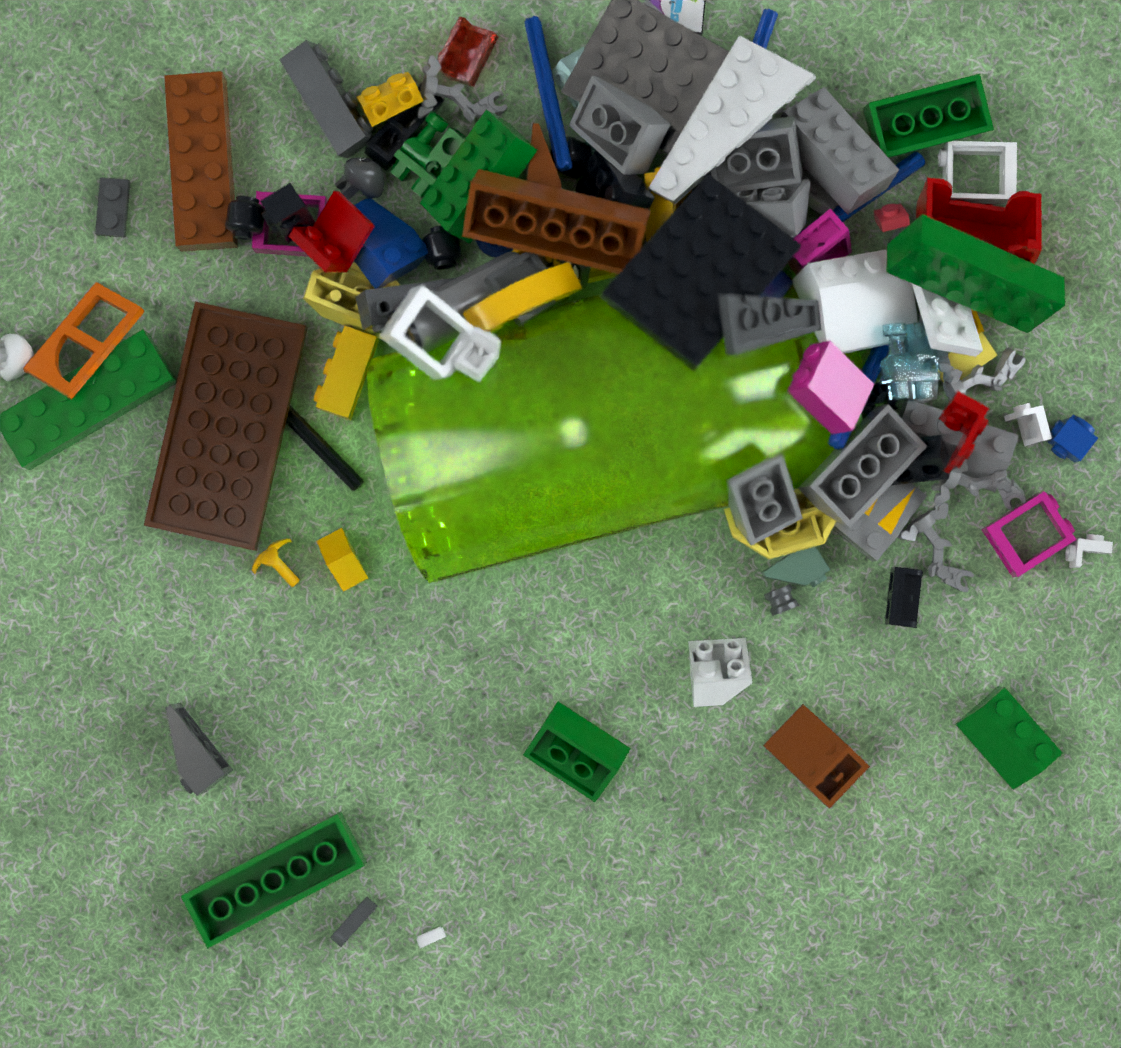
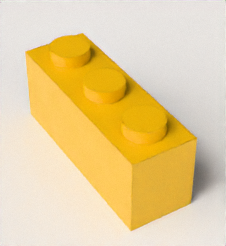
[313,325,379,421]

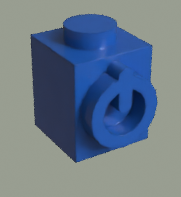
[1047,415,1098,463]

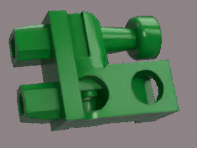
[390,110,466,198]

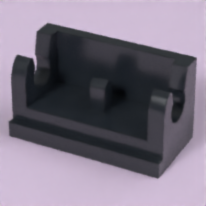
[885,567,923,628]

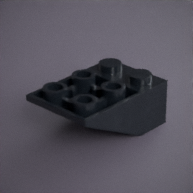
[576,150,655,210]

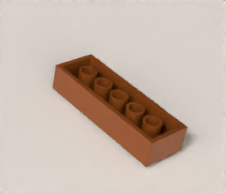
[164,71,238,252]
[462,169,651,274]

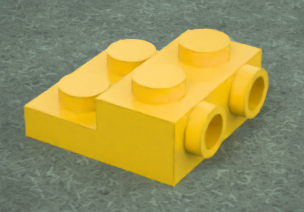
[356,72,424,127]

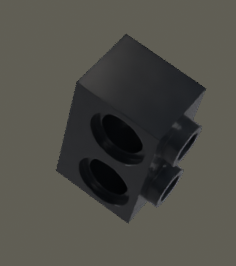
[260,183,315,243]
[891,435,950,485]

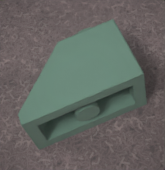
[761,547,830,587]

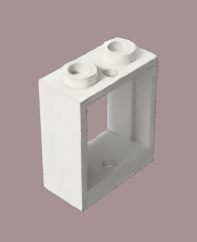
[938,141,1017,205]
[379,285,474,380]

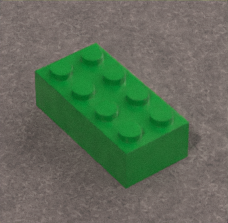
[420,109,538,244]

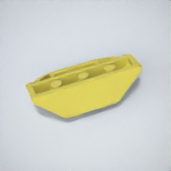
[303,262,400,339]
[724,488,836,559]

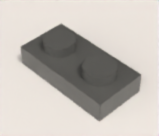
[95,177,130,238]

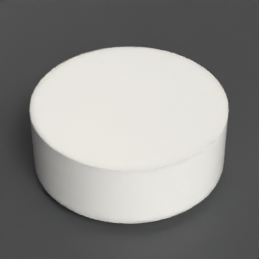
[416,926,447,948]

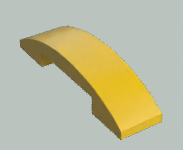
[463,262,582,333]

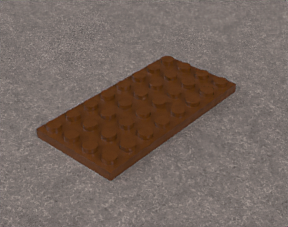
[144,301,308,551]

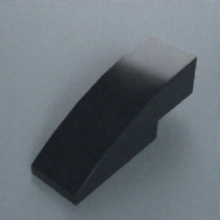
[365,83,444,171]

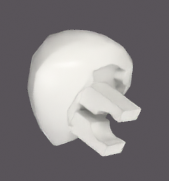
[0,334,34,382]

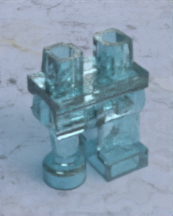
[879,323,940,400]

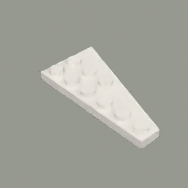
[649,35,816,204]

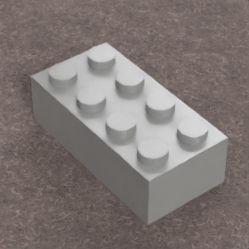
[780,87,899,214]

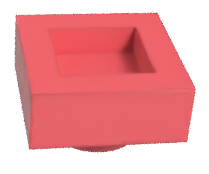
[873,203,910,232]

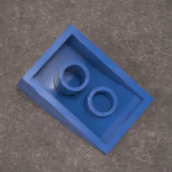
[354,198,428,289]

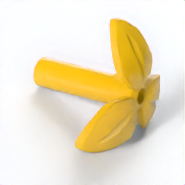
[252,538,300,587]

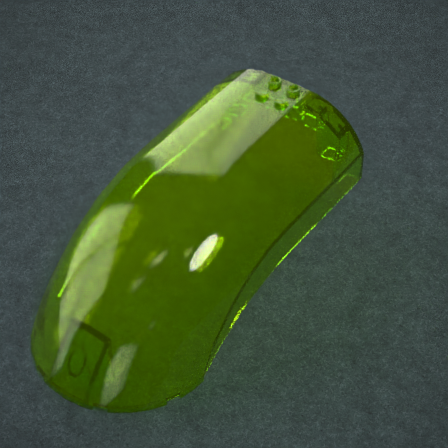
[367,277,862,583]

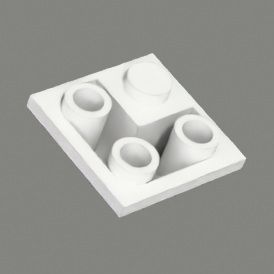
[688,638,752,707]

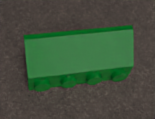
[863,74,994,158]

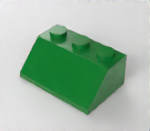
[955,686,1063,790]
[523,701,631,802]

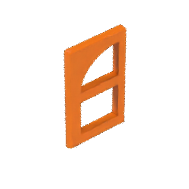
[23,282,145,400]

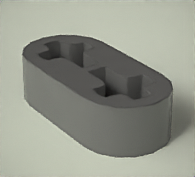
[330,897,377,947]

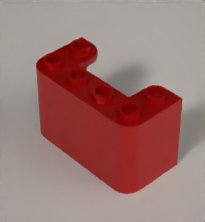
[916,177,1042,264]

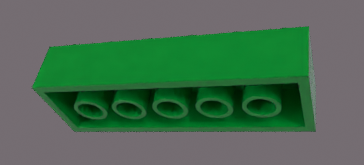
[886,214,1065,333]
[0,329,177,470]
[181,811,367,949]

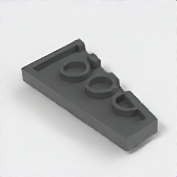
[719,295,821,355]

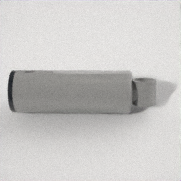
[388,252,550,353]

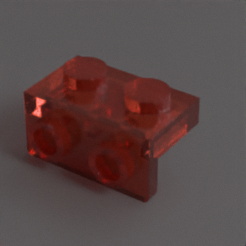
[437,16,499,87]

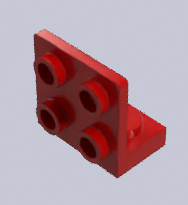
[289,191,374,272]
[938,391,989,474]

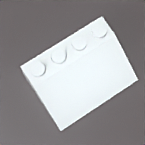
[792,249,920,354]

